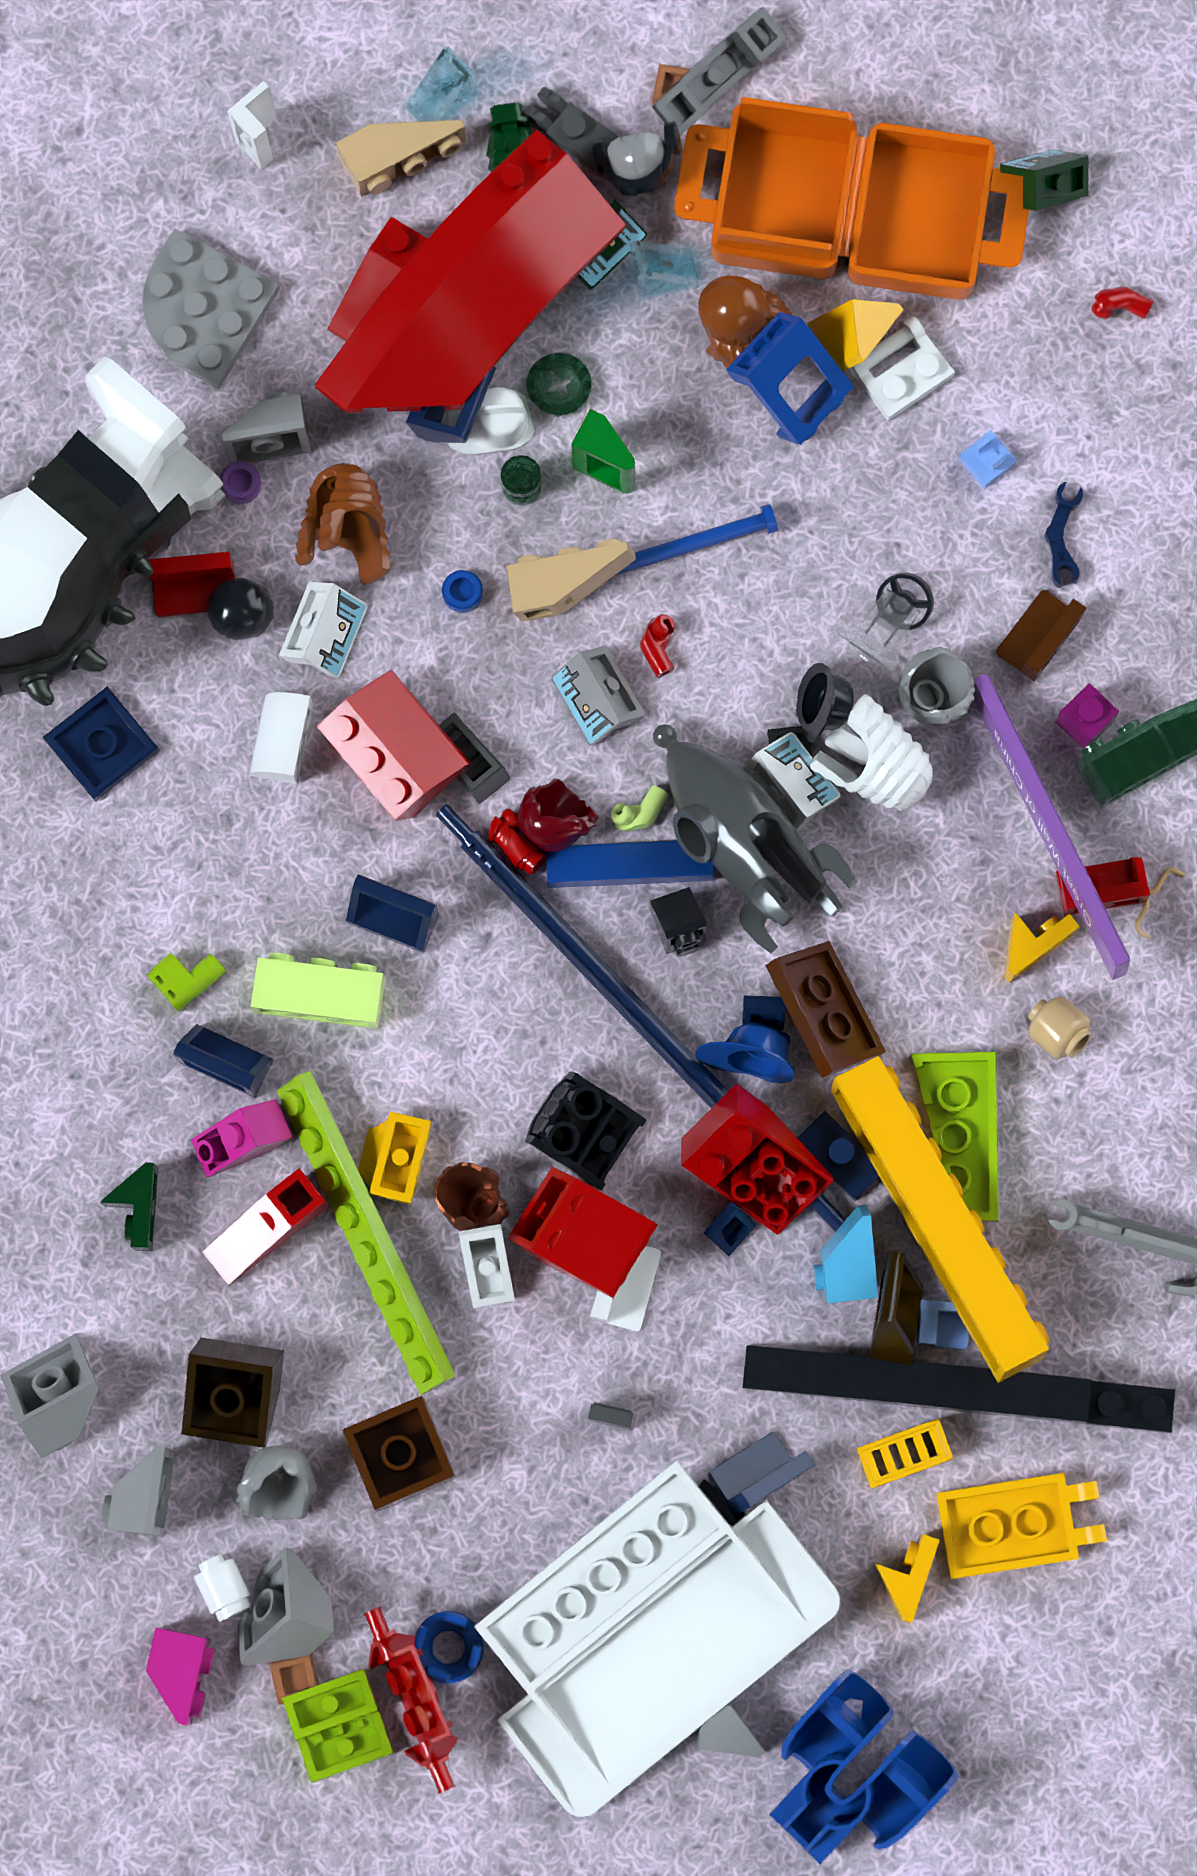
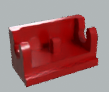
[1056,856,1151,917]

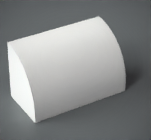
[249,692,313,784]

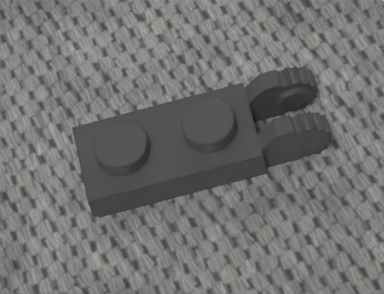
[523,87,621,181]

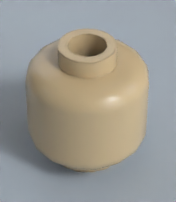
[1028,996,1092,1059]

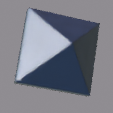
[704,1201,757,1256]

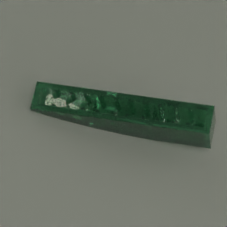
[1076,699,1197,808]

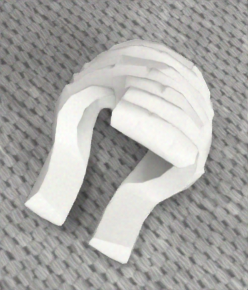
[810,694,933,811]

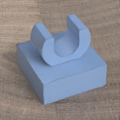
[958,430,1017,489]

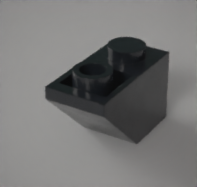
[650,887,707,957]

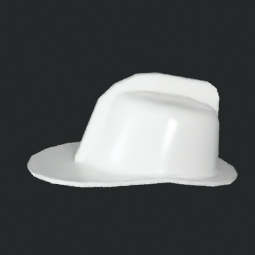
[447,387,535,455]

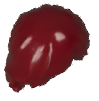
[517,778,599,852]

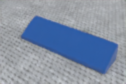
[546,841,714,888]

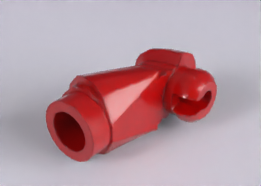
[488,808,546,875]

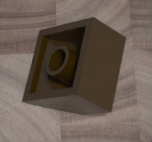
[181,1337,284,1448]

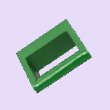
[571,409,635,494]

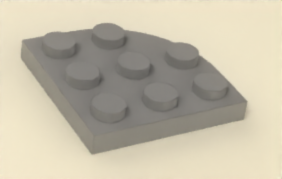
[143,228,280,389]

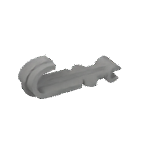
[1045,1198,1197,1296]

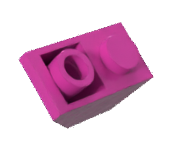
[191,1099,293,1178]
[146,1628,216,1726]

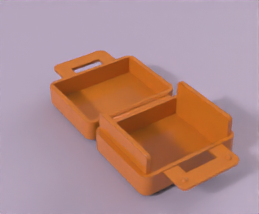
[674,97,1029,300]

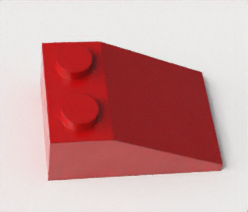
[327,216,428,341]

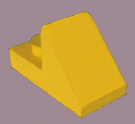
[1004,913,1080,983]
[874,1534,940,1623]

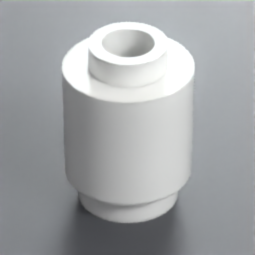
[194,1554,251,1622]

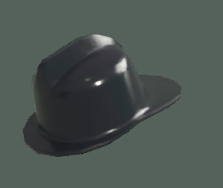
[796,663,854,742]

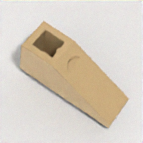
[335,120,466,197]
[506,539,636,622]

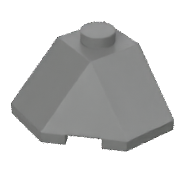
[238,1547,334,1666]

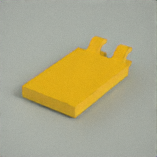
[936,1473,1107,1579]

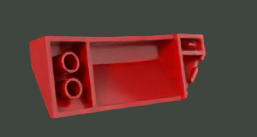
[315,130,626,413]

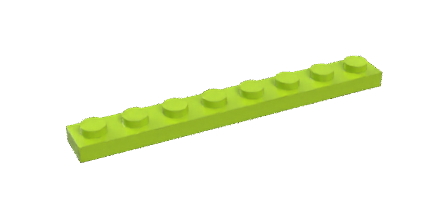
[277,1071,456,1395]

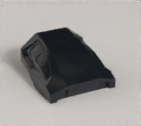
[525,1071,647,1191]

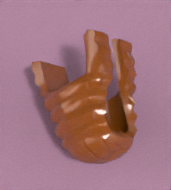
[295,463,391,585]

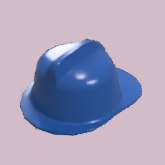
[695,1022,795,1084]

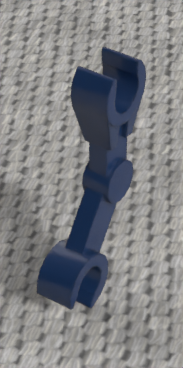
[1044,482,1083,588]

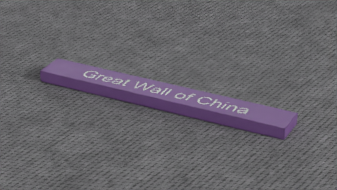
[973,674,1130,980]

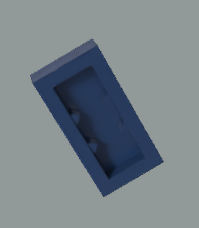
[797,1111,879,1201]

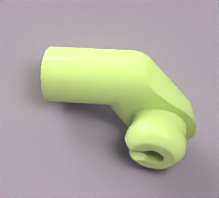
[611,785,670,832]

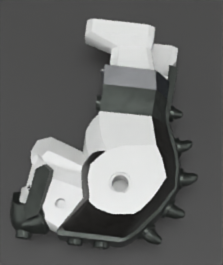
[0,356,225,706]

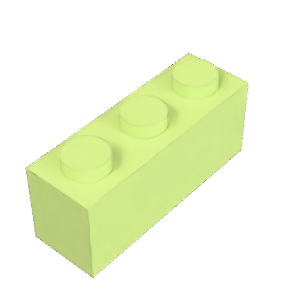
[250,953,385,1029]

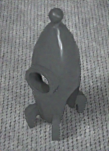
[653,724,857,953]

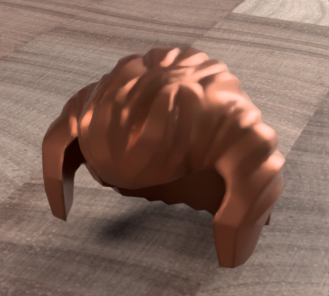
[434,1162,509,1231]

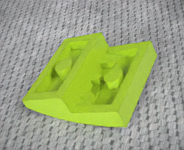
[282,1669,395,1784]

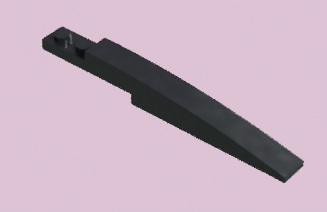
[742,1345,1175,1433]

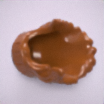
[698,275,792,368]

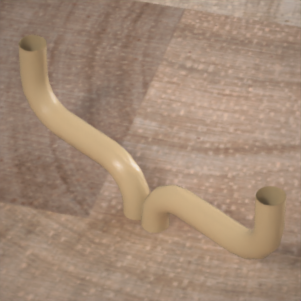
[1135,868,1185,939]

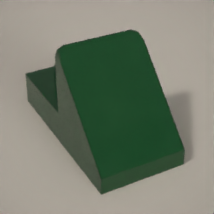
[100,1162,159,1252]

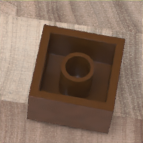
[342,1396,457,1512]

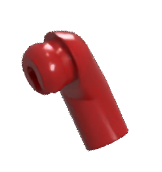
[1091,286,1154,319]
[640,614,675,678]

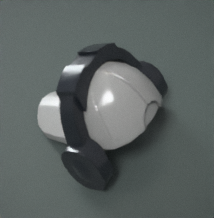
[593,121,682,196]

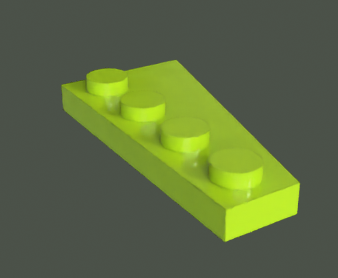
[911,1052,999,1222]

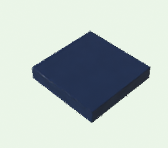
[43,686,160,802]

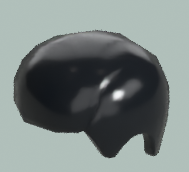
[207,578,274,640]

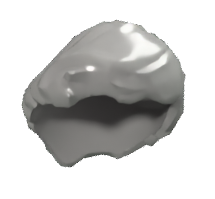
[898,647,975,725]
[236,1445,318,1520]

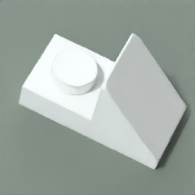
[458,1224,515,1308]

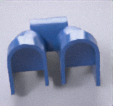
[769,1669,959,1864]

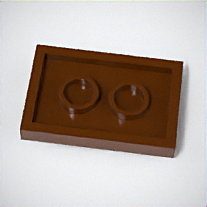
[765,941,886,1078]

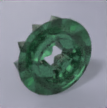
[527,353,592,418]

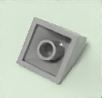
[221,392,311,464]
[0,1334,99,1459]
[102,1446,175,1537]

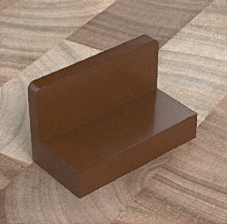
[996,590,1087,682]

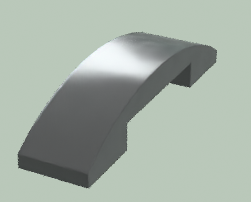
[651,7,788,136]

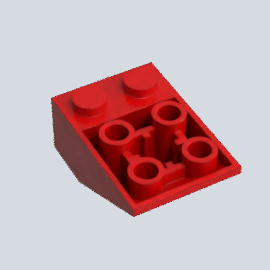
[681,1083,834,1235]
[507,1167,658,1298]

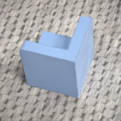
[916,1300,969,1350]

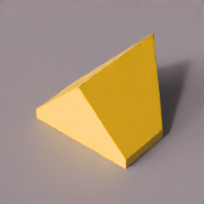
[807,299,904,372]

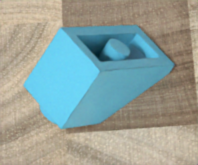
[813,1204,878,1303]

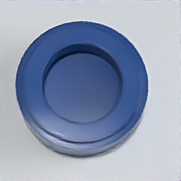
[442,570,483,613]

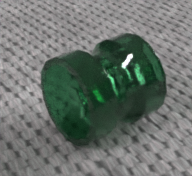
[500,455,542,506]

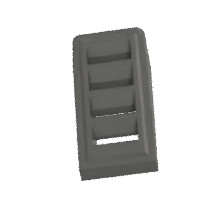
[439,712,510,804]

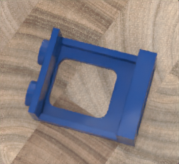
[726,312,854,445]

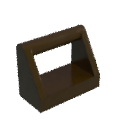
[869,1250,924,1365]

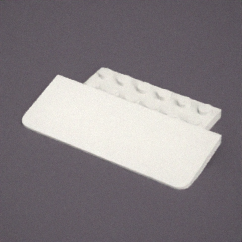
[474,1460,840,1817]

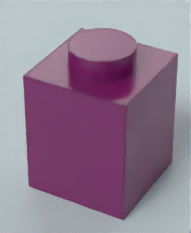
[1055,683,1119,751]

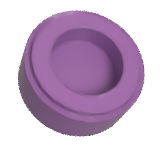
[220,461,262,504]

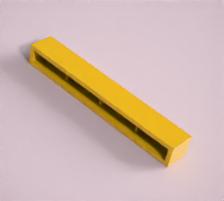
[830,1056,1049,1383]

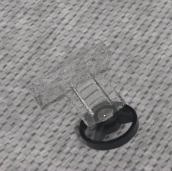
[830,572,934,685]

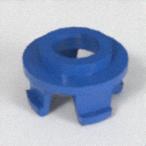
[414,1611,484,1684]

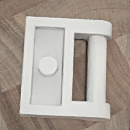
[849,316,955,421]

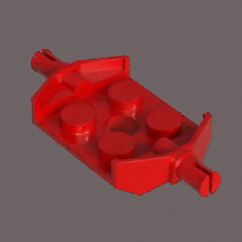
[363,1607,458,1794]

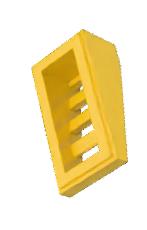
[856,1418,953,1489]

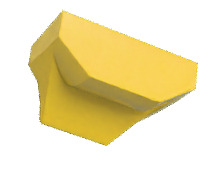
[358,1111,432,1205]

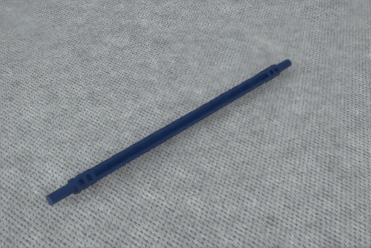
[436,804,846,1232]

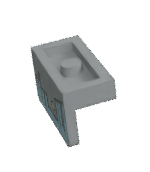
[551,646,646,746]

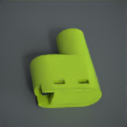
[147,952,227,1012]

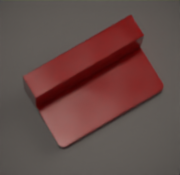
[148,551,235,617]

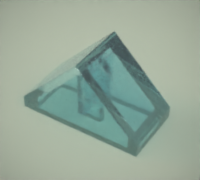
[405,46,478,122]
[630,240,700,301]

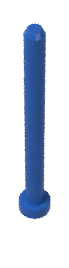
[615,504,778,576]

